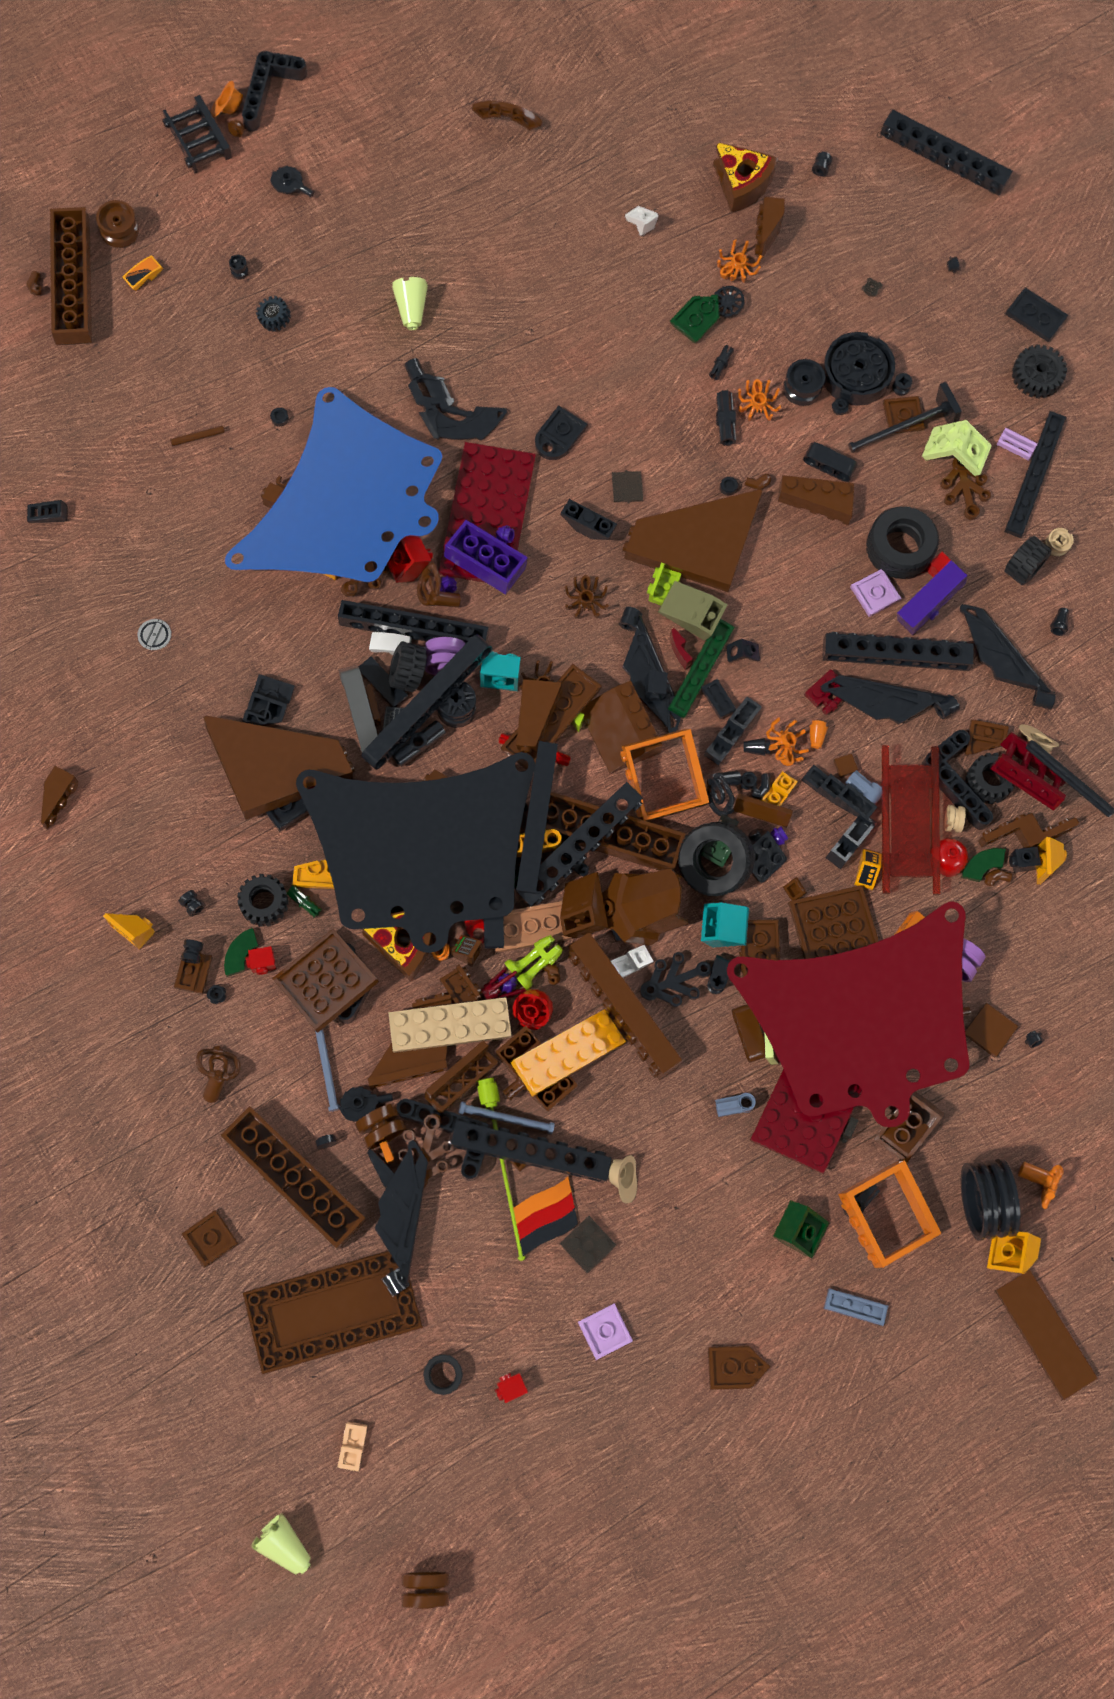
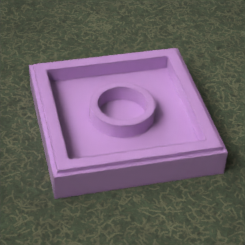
[850,569,901,617]
[578,1303,633,1360]

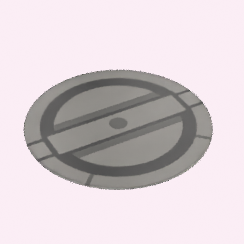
[137,619,171,650]

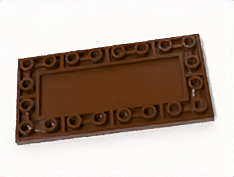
[243,1251,423,1375]

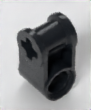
[707,955,731,994]

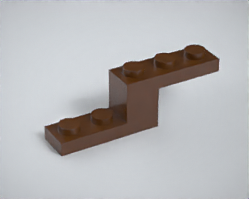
[978,813,1080,848]

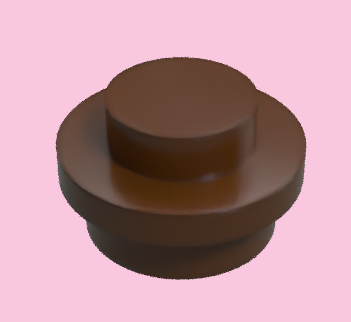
[228,120,245,137]

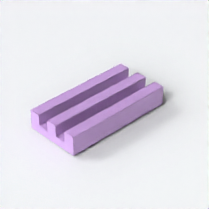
[996,428,1037,460]

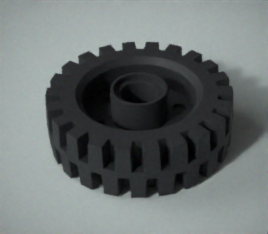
[1012,344,1067,398]

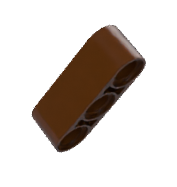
[732,1004,766,1063]

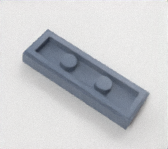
[823,1288,888,1326]

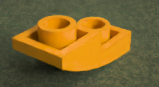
[761,771,798,806]

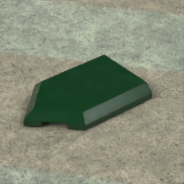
[670,294,719,343]

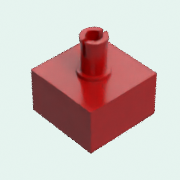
[387,535,433,583]

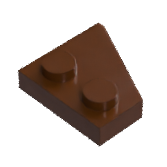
[964,719,1009,756]

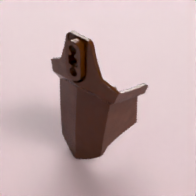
[602,868,689,946]

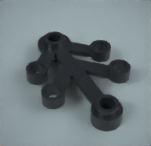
[640,952,711,1007]

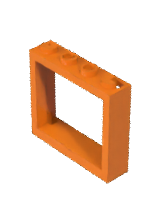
[620,728,709,821]
[838,1160,942,1268]

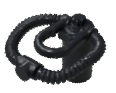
[706,770,741,817]

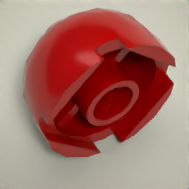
[929,838,968,877]
[512,989,553,1030]

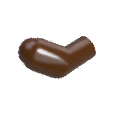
[26,271,42,296]

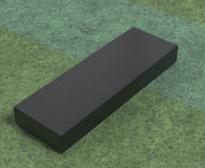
[358,656,408,707]

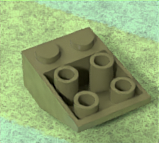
[658,581,727,641]

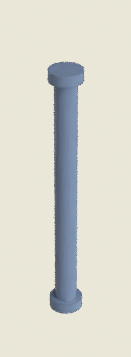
[315,1029,340,1112]
[459,1101,555,1135]

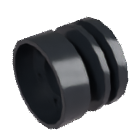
[437,681,476,728]

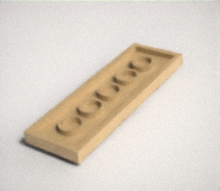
[388,998,511,1053]

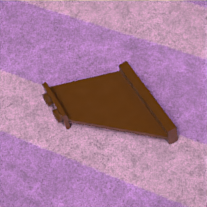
[368,993,452,1089]

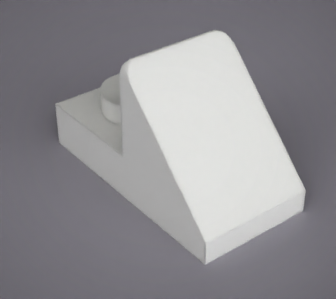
[625,206,658,236]

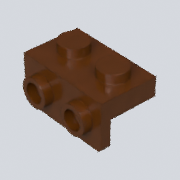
[440,964,482,1004]

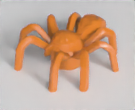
[717,239,762,283]
[738,379,781,421]
[766,717,809,766]

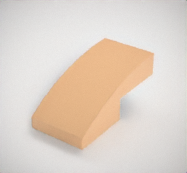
[338,1421,368,1471]

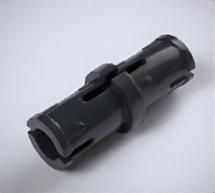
[709,345,734,380]

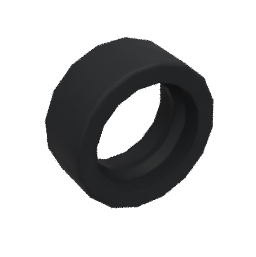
[423,1354,463,1395]

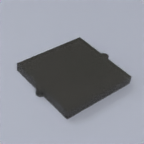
[611,470,644,504]

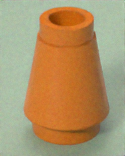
[809,720,828,749]

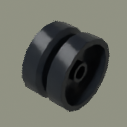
[783,359,826,406]

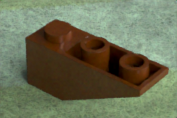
[41,766,78,830]

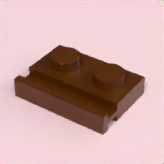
[174,953,213,995]

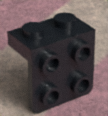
[731,828,787,883]

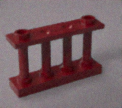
[991,732,1074,811]

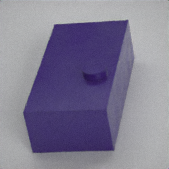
[444,520,528,595]
[897,560,967,635]

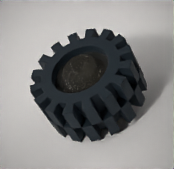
[256,296,291,332]

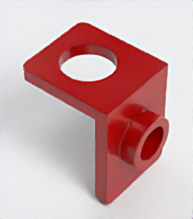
[465,919,484,943]

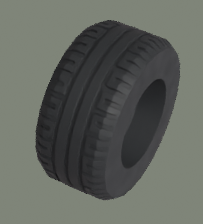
[866,506,939,579]
[678,822,755,896]

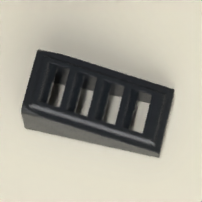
[27,500,68,523]
[367,1149,394,1188]

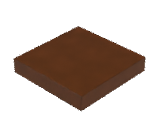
[883,396,925,434]
[965,1003,1018,1058]
[182,1210,239,1268]

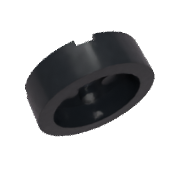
[822,332,895,406]

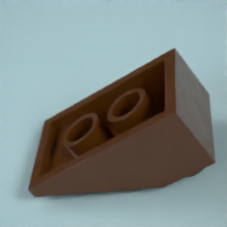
[874,1091,944,1164]

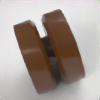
[96,200,139,248]
[355,1103,407,1150]
[402,1572,449,1609]

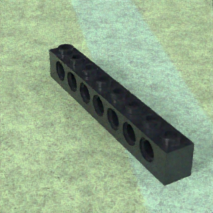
[880,109,1013,196]
[338,600,489,643]
[822,632,973,671]
[515,781,643,906]
[448,1118,612,1183]

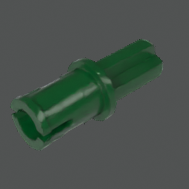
[287,886,322,918]

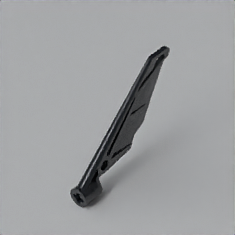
[959,604,1056,710]
[619,606,682,733]
[821,675,960,724]
[374,1141,428,1297]

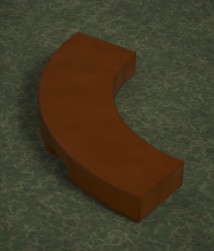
[471,101,543,131]

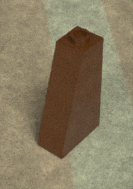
[516,679,562,754]

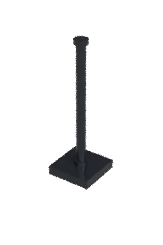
[848,381,962,453]

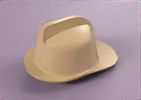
[1019,724,1059,754]
[609,1155,637,1204]

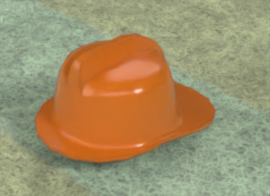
[210,81,244,118]

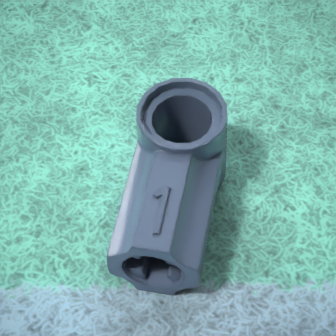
[845,770,885,804]
[715,1093,756,1117]

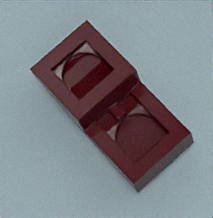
[670,628,693,670]

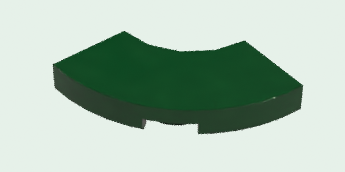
[961,848,1006,882]
[224,928,259,977]

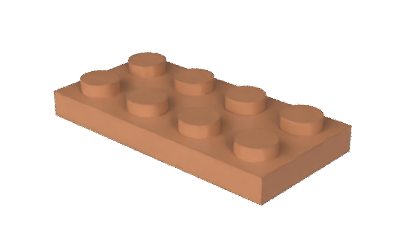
[495,901,572,953]

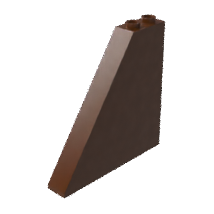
[623,490,762,592]
[203,716,355,820]

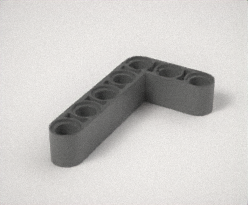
[338,665,378,762]

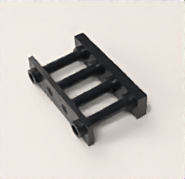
[162,95,232,174]

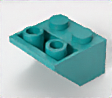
[701,903,749,948]

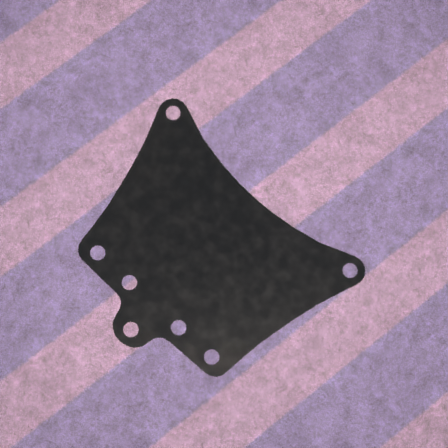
[296,752,535,953]

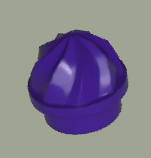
[496,525,514,544]
[440,576,457,593]
[770,827,789,845]
[499,973,518,993]

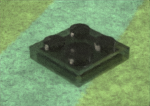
[559,1216,617,1274]

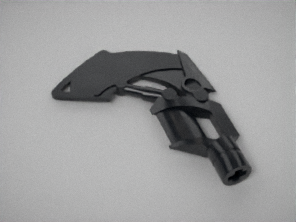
[404,358,507,441]

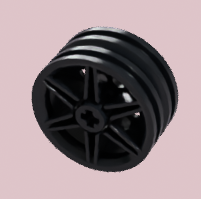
[960,1158,1020,1241]

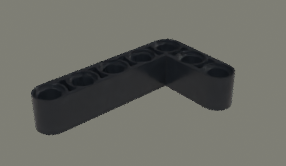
[242,51,307,132]
[922,730,993,830]
[396,1099,491,1181]

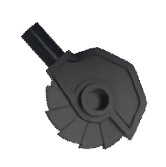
[270,166,314,198]
[338,1087,393,1122]

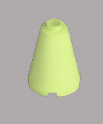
[392,277,428,330]
[251,1513,310,1575]

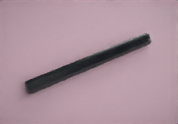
[1025,740,1114,817]

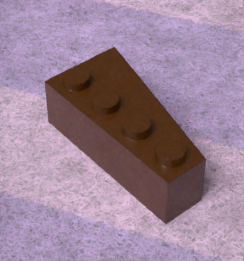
[778,475,854,525]

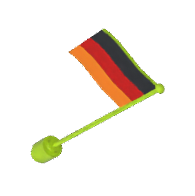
[477,1078,578,1261]

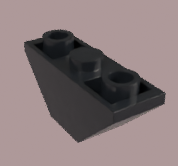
[560,499,617,540]

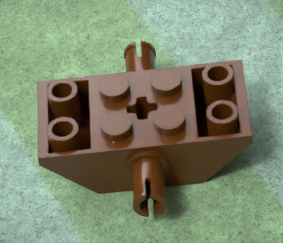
[496,1026,578,1112]

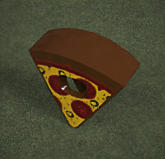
[713,143,778,212]
[362,911,433,981]

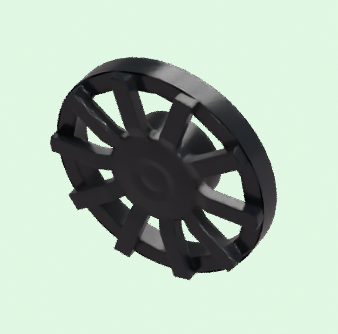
[714,285,745,318]

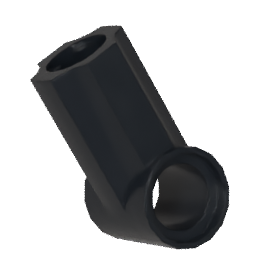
[843,1184,880,1217]

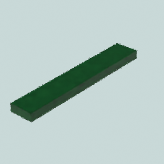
[668,619,735,718]

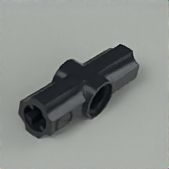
[716,390,736,446]
[392,720,446,767]

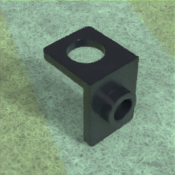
[726,639,760,663]

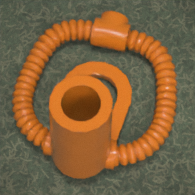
[1018,1162,1063,1209]

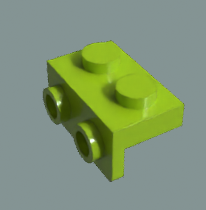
[647,562,681,605]

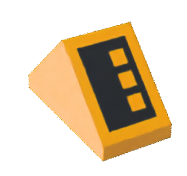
[854,849,882,890]

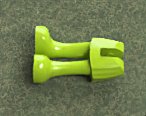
[504,935,563,990]

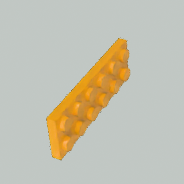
[511,1009,626,1097]

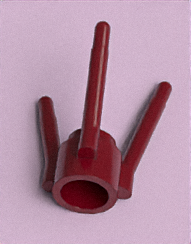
[481,967,531,1000]

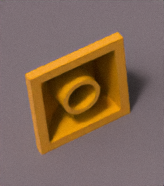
[1036,837,1067,885]
[103,913,155,950]
[987,1232,1041,1274]

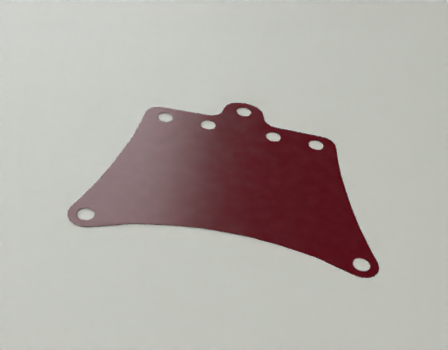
[727,901,970,1127]

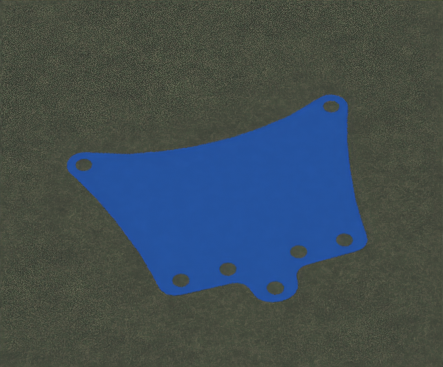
[225,387,442,582]

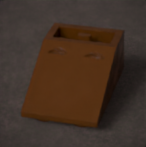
[755,197,785,261]
[560,872,608,939]

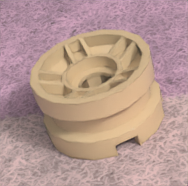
[1045,528,1074,556]
[944,805,965,833]

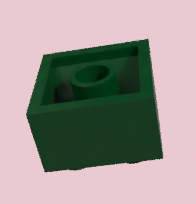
[773,1200,829,1259]

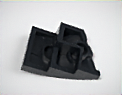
[242,674,296,725]

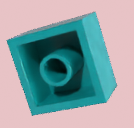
[480,651,521,691]

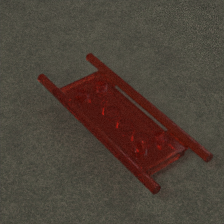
[882,745,941,895]

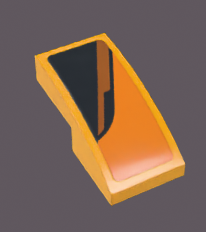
[123,255,163,291]

